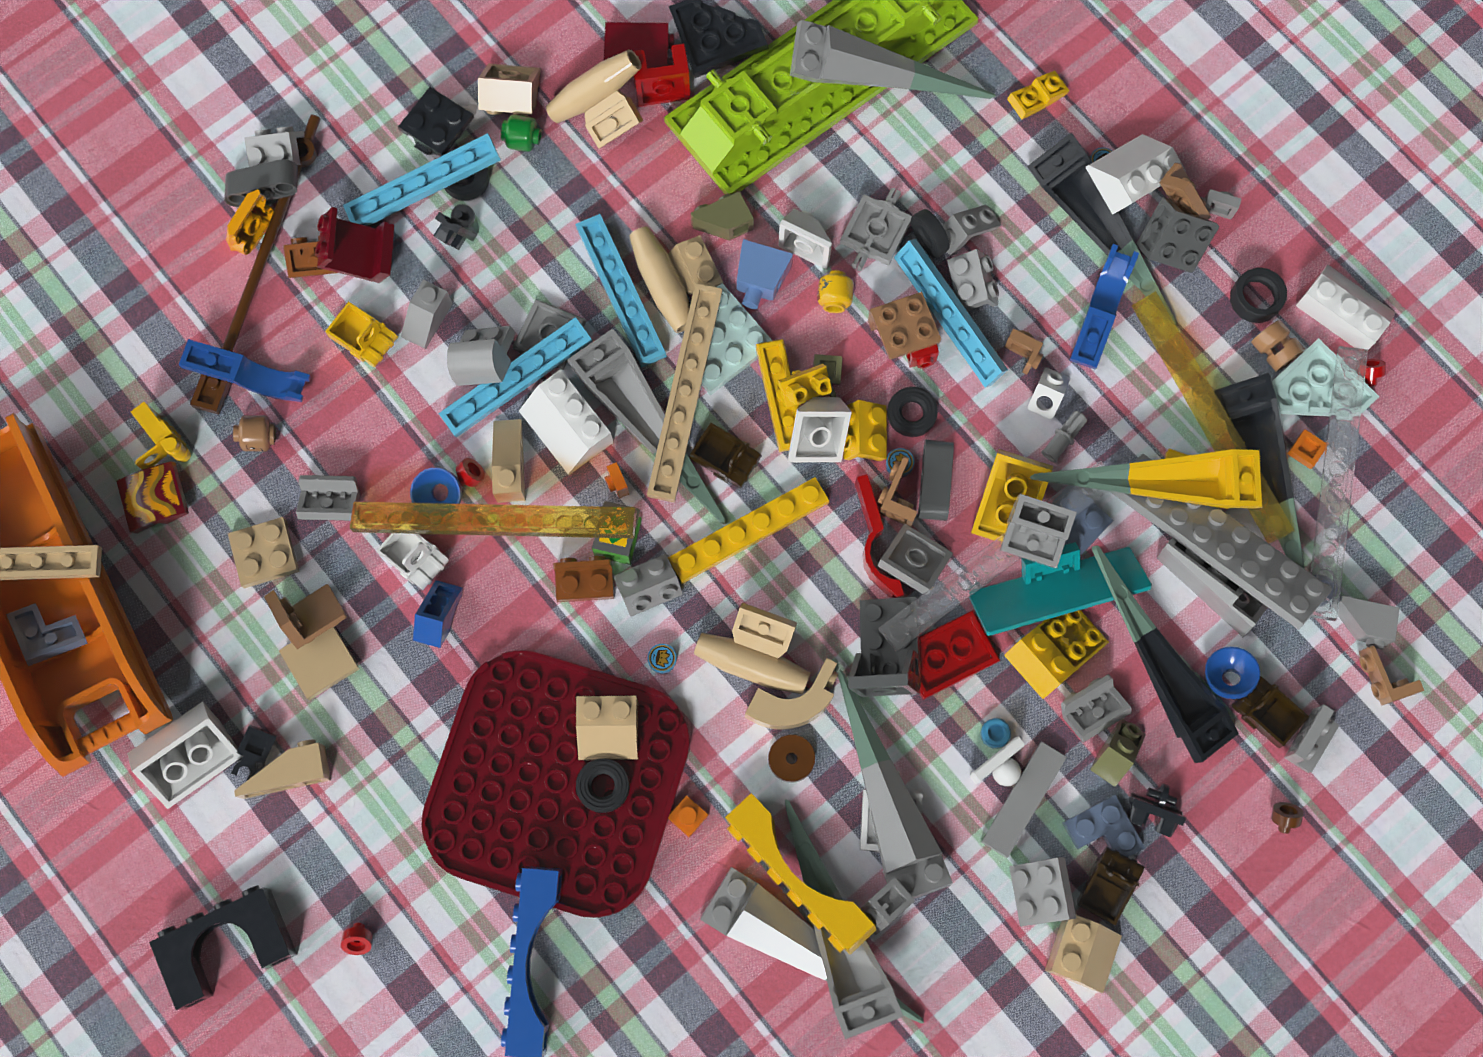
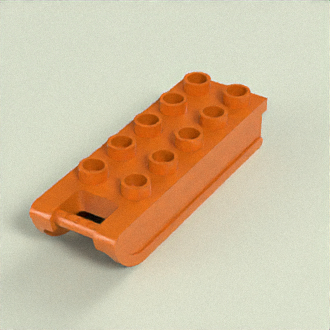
[0,413,173,777]

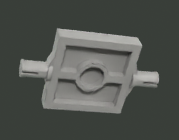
[840,188,912,271]

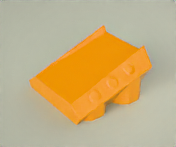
[226,190,274,255]

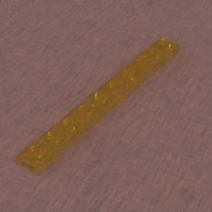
[1131,291,1295,544]
[350,502,637,539]

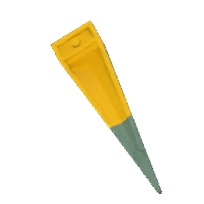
[1029,449,1262,509]

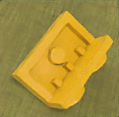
[843,400,887,461]

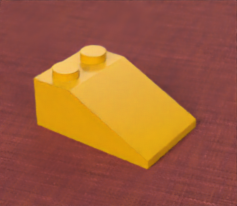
[971,449,1053,543]

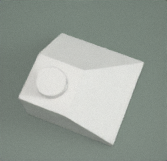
[778,209,832,270]
[788,397,851,462]

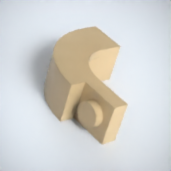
[745,658,839,730]

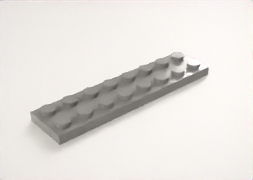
[1110,454,1333,630]

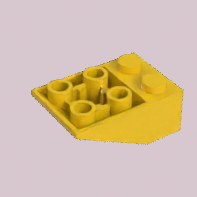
[1004,610,1109,699]

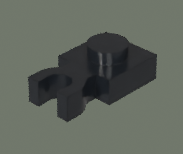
[231,724,277,780]

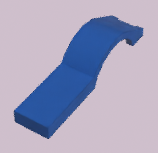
[1069,244,1139,370]
[179,339,311,402]

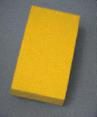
[1007,70,1070,119]

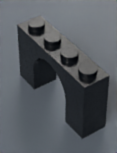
[149,885,298,1010]

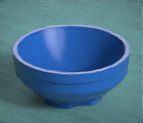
[410,467,462,519]
[1205,647,1260,699]

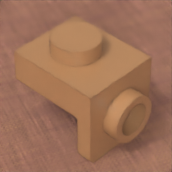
[1005,328,1044,375]

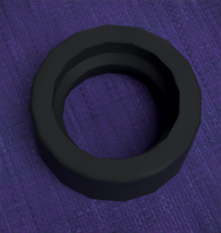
[1230,267,1287,323]

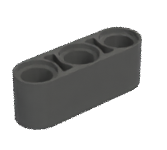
[224,159,298,207]
[918,439,954,521]

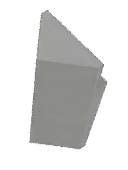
[1157,538,1268,637]

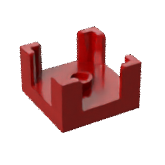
[633,44,690,107]

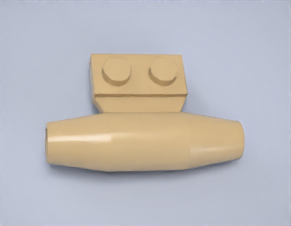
[546,50,643,149]
[629,227,723,333]
[694,602,810,694]

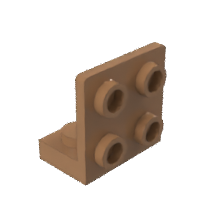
[868,292,941,360]
[878,456,918,527]
[264,584,347,650]

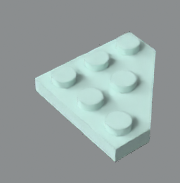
[702,283,773,395]
[1272,338,1380,418]

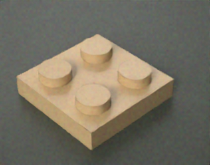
[228,517,299,589]

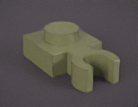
[813,354,842,397]

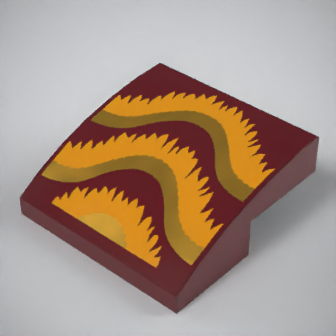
[116,461,189,534]

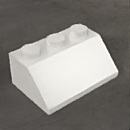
[1085,134,1186,214]
[1296,265,1396,354]
[519,369,613,475]
[127,701,243,809]

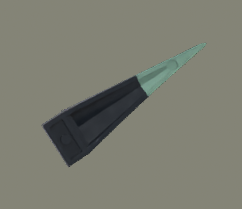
[1027,132,1177,326]
[1213,373,1305,569]
[1092,545,1239,763]

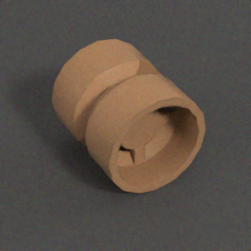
[1251,319,1305,372]

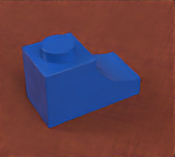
[413,580,463,648]

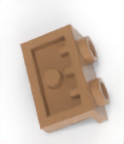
[1159,163,1211,220]

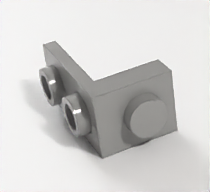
[1200,189,1242,220]
[943,205,1001,256]

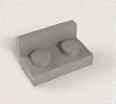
[1284,705,1339,773]

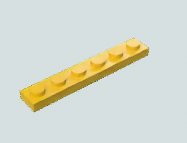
[668,477,829,584]

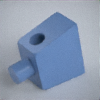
[737,239,793,309]

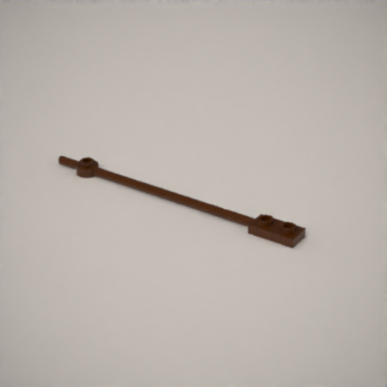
[190,114,321,415]

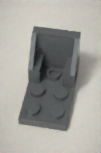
[848,597,921,697]

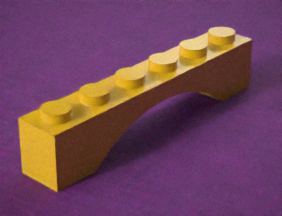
[725,793,876,955]

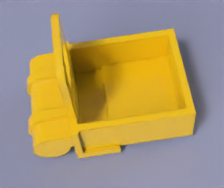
[325,301,398,367]
[130,402,191,470]

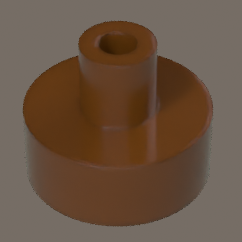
[1271,802,1304,834]

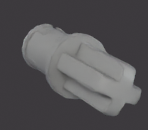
[1041,411,1087,463]

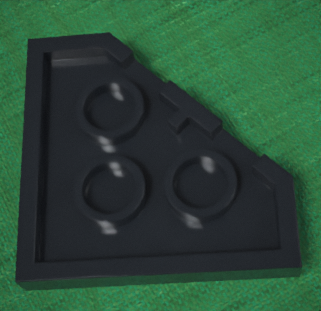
[669,0,769,78]

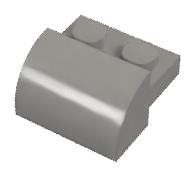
[447,326,516,386]
[1000,494,1077,568]

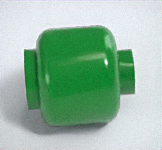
[501,114,542,152]

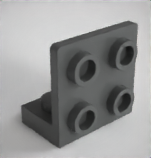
[1136,197,1219,273]

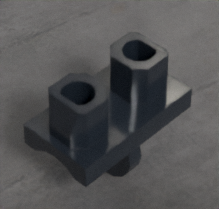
[433,204,477,250]
[1128,784,1186,837]

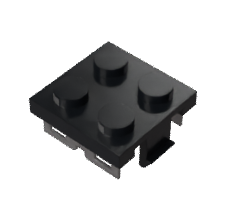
[398,87,474,157]

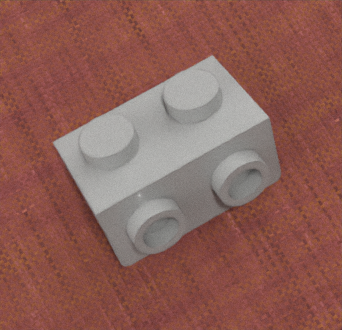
[244,126,305,167]
[947,249,999,311]
[296,475,360,521]
[613,554,682,616]
[1061,674,1132,743]

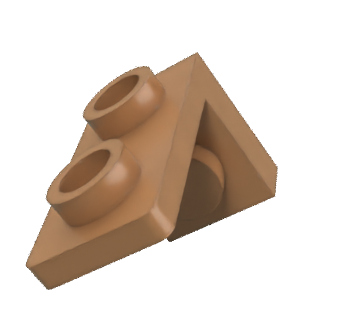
[1359,645,1425,706]

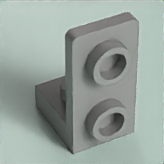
[860,877,915,935]

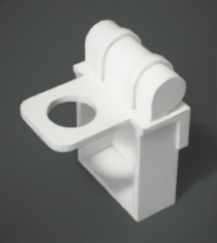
[376,521,450,590]

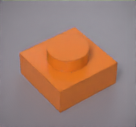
[1287,429,1329,469]
[604,462,629,499]
[669,795,709,838]

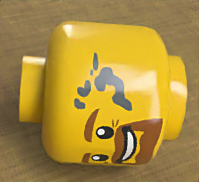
[817,270,854,313]

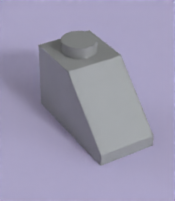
[401,280,453,349]
[1331,596,1400,649]

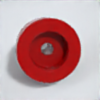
[1356,359,1386,386]
[456,458,485,487]
[341,923,373,955]

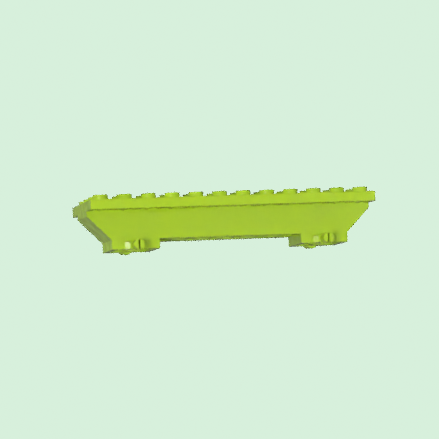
[664,0,979,194]

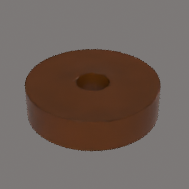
[768,735,815,783]

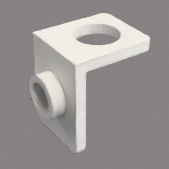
[1027,368,1070,419]

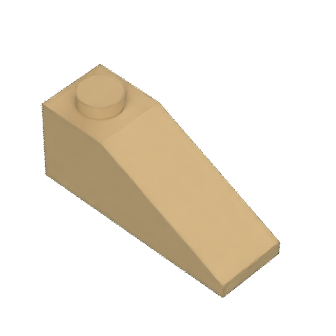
[492,419,526,503]
[234,740,331,799]

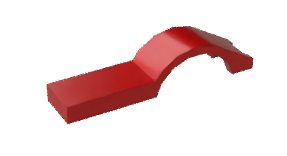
[855,474,904,598]

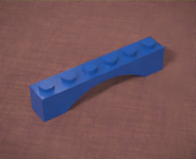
[501,866,563,1057]

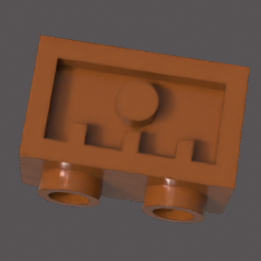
[283,235,337,278]
[553,556,614,603]

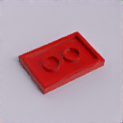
[919,610,1000,700]

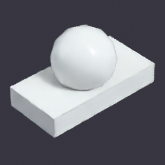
[970,737,1025,786]

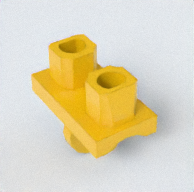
[777,364,832,408]

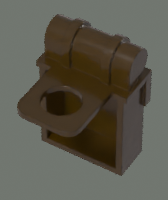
[690,423,762,489]
[1231,676,1310,748]
[1076,846,1145,925]

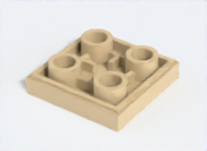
[278,627,360,700]

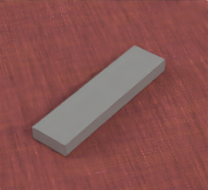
[981,741,1067,858]

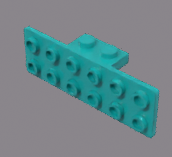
[969,542,1152,636]

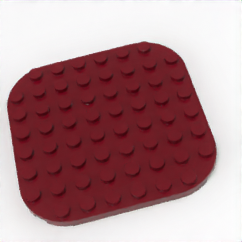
[421,650,690,918]

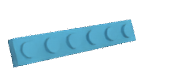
[343,133,501,226]
[575,214,666,368]
[894,239,1008,388]
[439,317,593,438]

